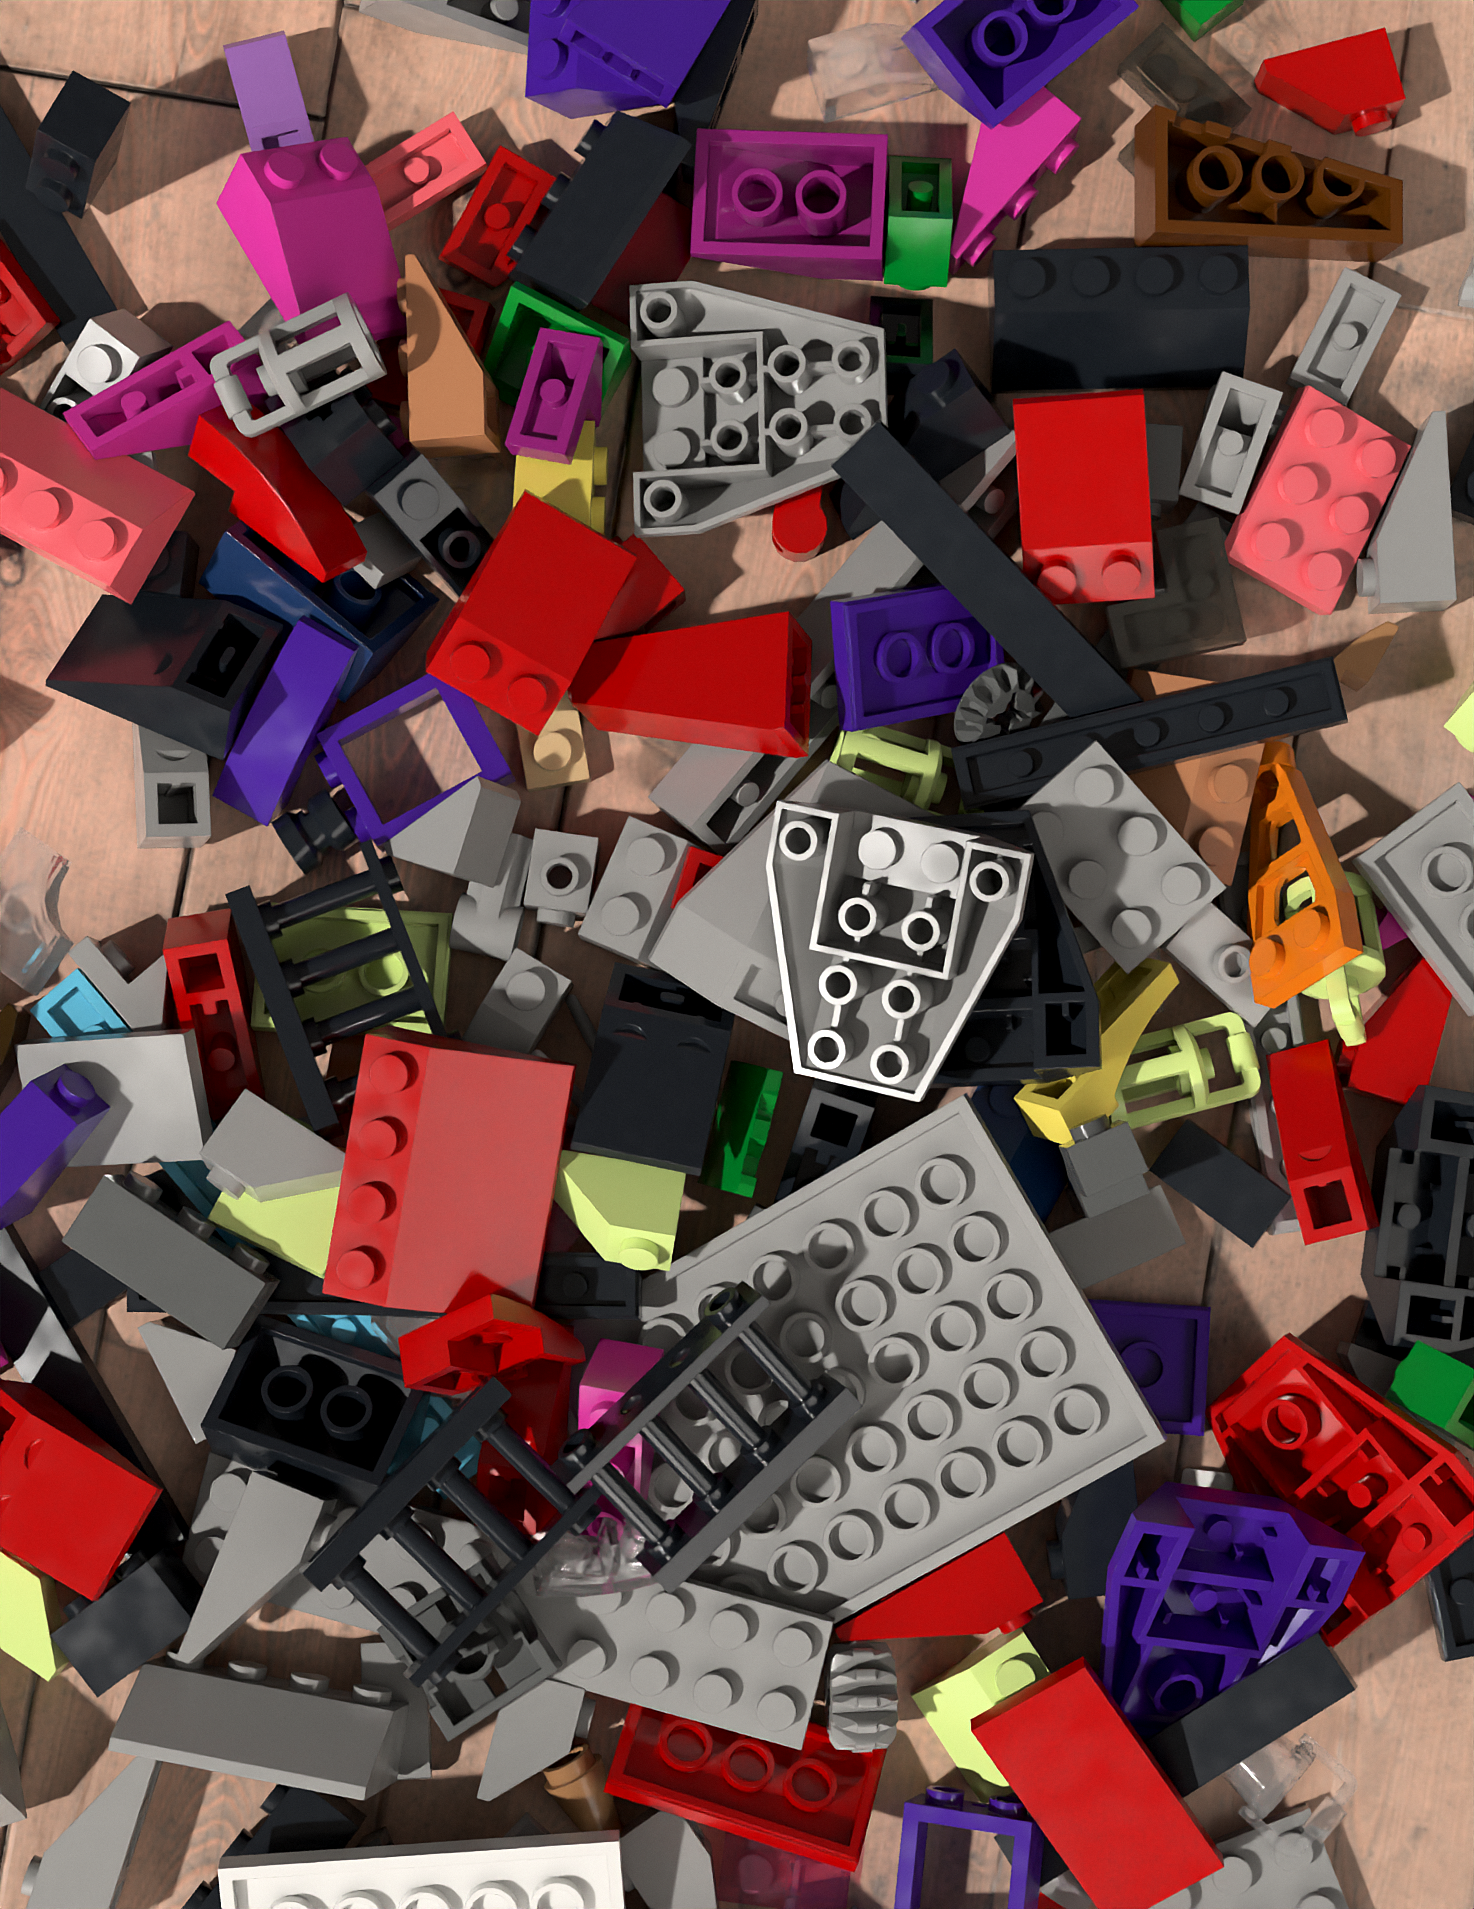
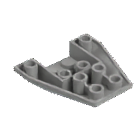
[629,280,888,538]
[648,759,936,1041]
[766,800,1035,1102]

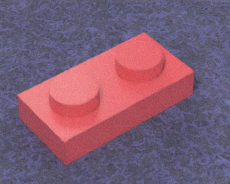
[364,111,487,231]

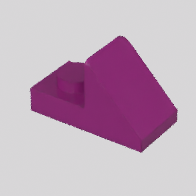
[505,327,603,465]

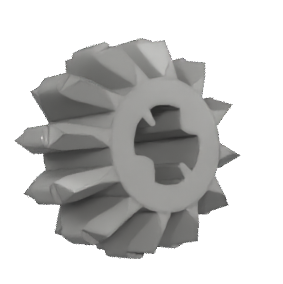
[823,1640,899,1753]

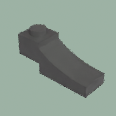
[1058,1114,1150,1219]

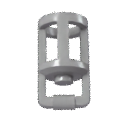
[210,292,388,438]

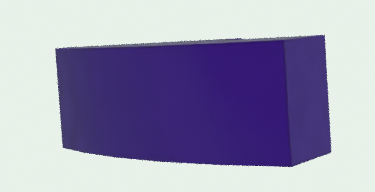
[212,615,359,826]

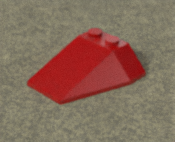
[1205,1332,1474,1649]

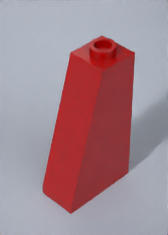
[567,611,812,758]

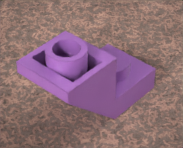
[223,30,314,152]

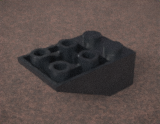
[45,594,284,761]
[571,962,736,1176]

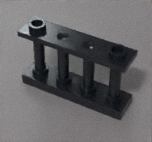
[225,840,463,1141]
[549,1280,863,1595]
[298,1376,603,1688]

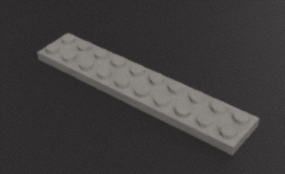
[182,1451,835,1750]

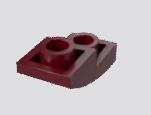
[590,190,693,328]

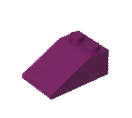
[690,128,889,281]

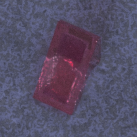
[717,1831,851,1909]

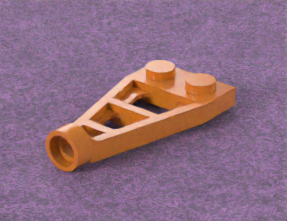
[1247,741,1363,1009]

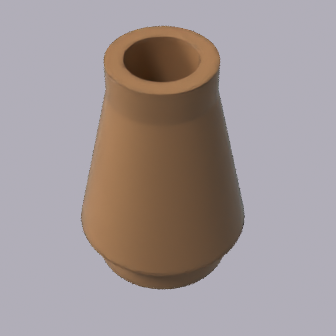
[543,1743,624,1833]

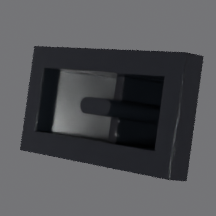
[869,296,933,395]

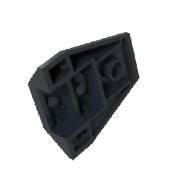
[910,810,1102,1088]
[1360,1085,1474,1353]

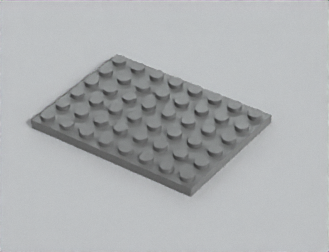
[566,1093,1167,1624]

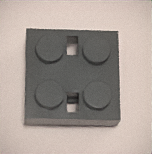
[377,1553,563,1742]

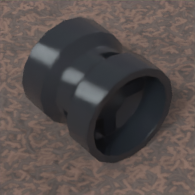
[271,788,359,875]

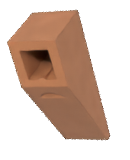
[397,254,501,459]

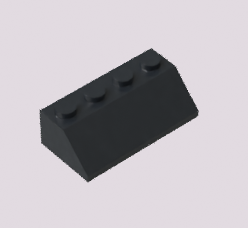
[988,245,1250,394]

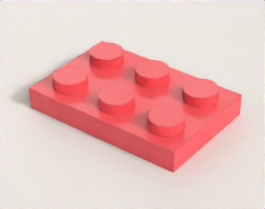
[1218,385,1411,615]

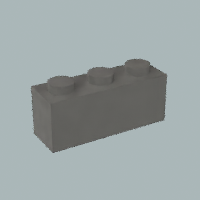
[62,1171,281,1350]

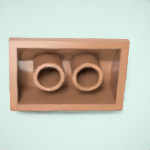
[1126,669,1265,886]

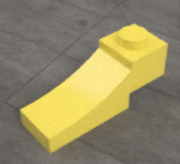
[1014,958,1180,1144]

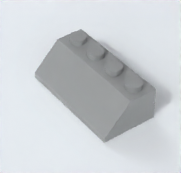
[108,1648,410,1801]

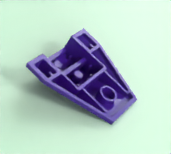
[1098,1481,1366,1741]

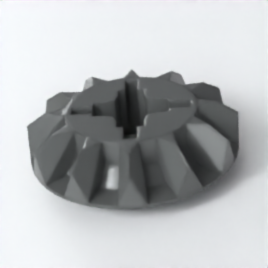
[954,662,1045,746]

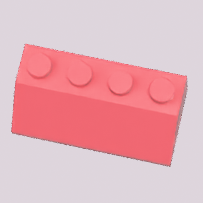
[0,387,195,605]

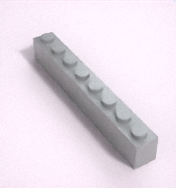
[648,429,1019,857]

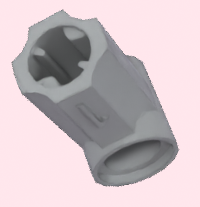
[449,833,533,962]

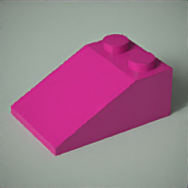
[216,137,407,345]

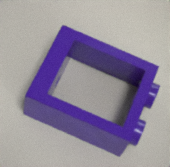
[314,674,516,853]
[894,1786,1045,1909]

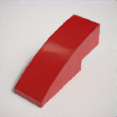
[188,403,367,583]

